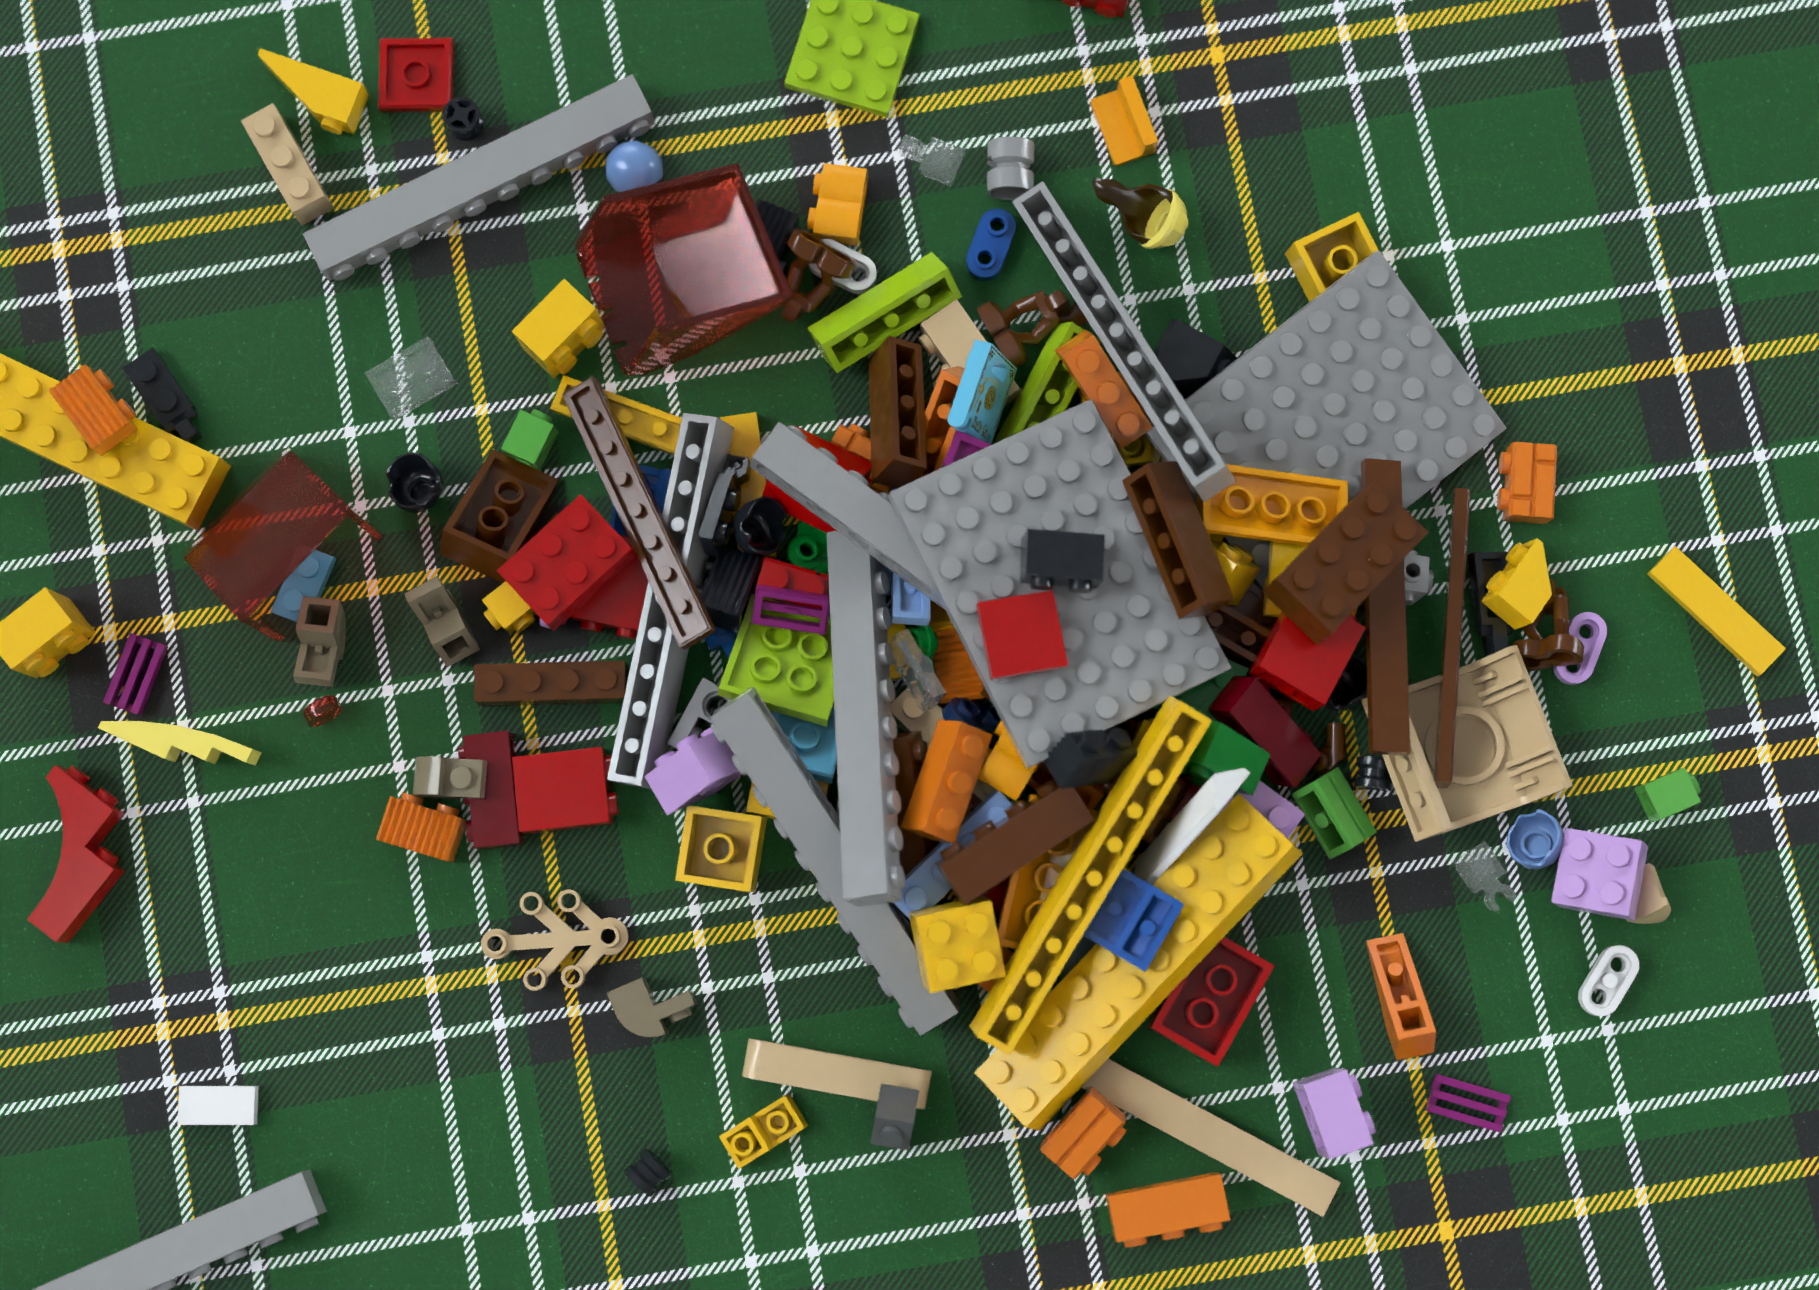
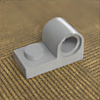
[667,678,732,751]

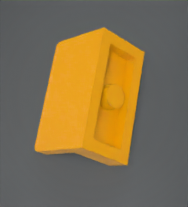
[1090,75,1158,166]

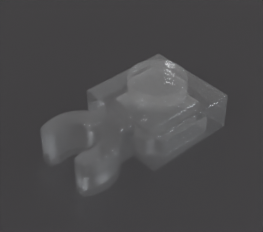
[1452,841,1516,912]

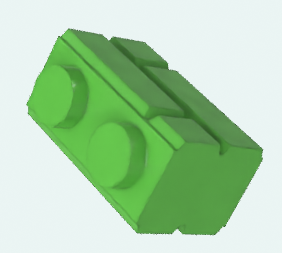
[1291,767,1377,860]

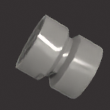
[987,136,1034,200]

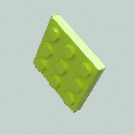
[784,0,920,118]
[718,594,834,727]

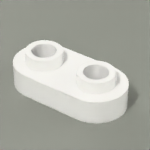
[809,239,877,294]
[1578,945,1639,1016]

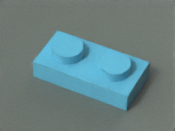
[271,544,336,623]

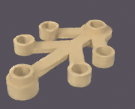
[481,889,629,991]

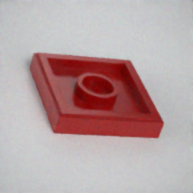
[378,38,454,112]
[976,590,1068,680]

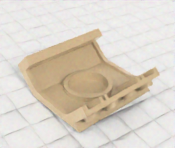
[1361,645,1573,842]

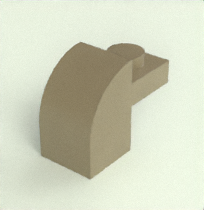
[404,576,480,667]
[293,596,346,687]
[413,756,488,800]
[607,977,698,1037]

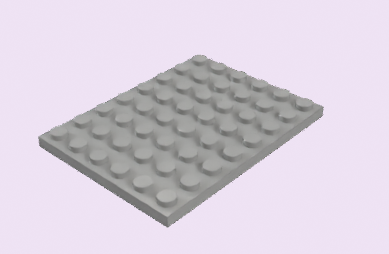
[1145,250,1507,590]
[888,399,1231,769]

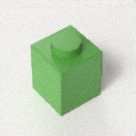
[501,409,559,471]
[1634,768,1701,822]

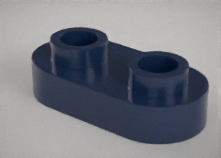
[942,697,1001,744]

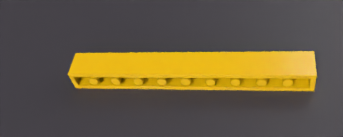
[970,696,1212,1056]

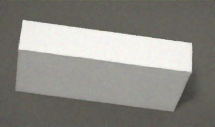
[178,1086,259,1125]

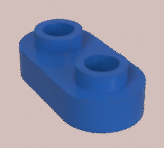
[966,209,1015,281]

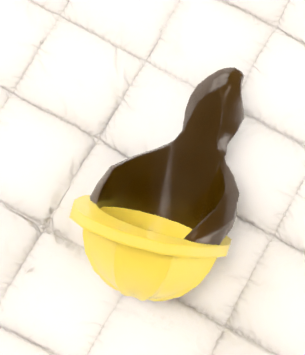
[1092,177,1188,249]

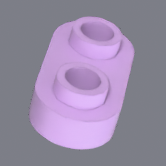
[1553,612,1607,685]

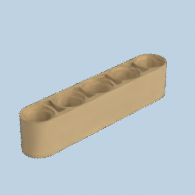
[742,1039,932,1109]

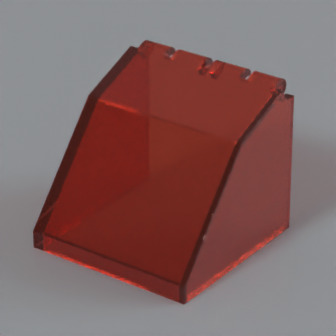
[575,163,793,377]
[183,446,383,642]

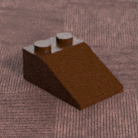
[439,449,559,583]

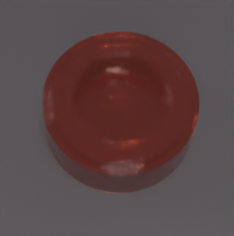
[303,695,343,727]

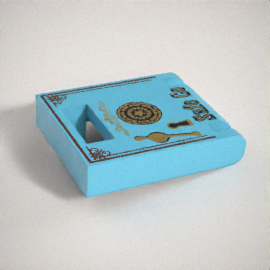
[948,340,1017,444]

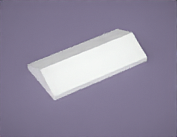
[1135,768,1250,885]

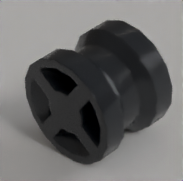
[443,97,484,141]
[1354,756,1392,791]
[624,1148,673,1197]

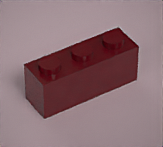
[1208,676,1321,788]
[458,730,525,850]

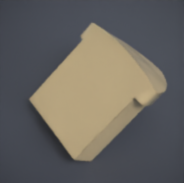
[1626,863,1671,924]

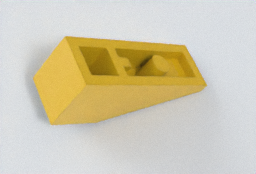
[258,48,370,135]

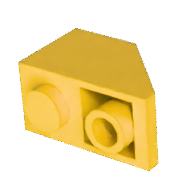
[1481,538,1552,630]

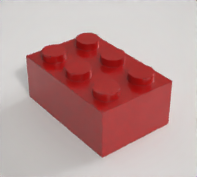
[497,494,637,632]
[1147,937,1274,1066]

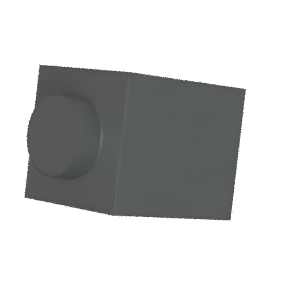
[870,1084,919,1151]

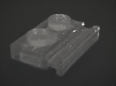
[365,336,457,421]

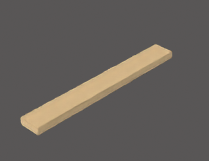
[1081,1059,1340,1217]

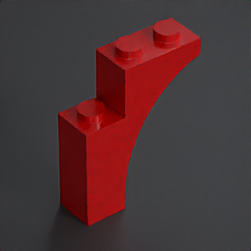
[27,765,125,943]

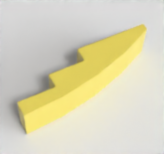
[98,721,262,766]

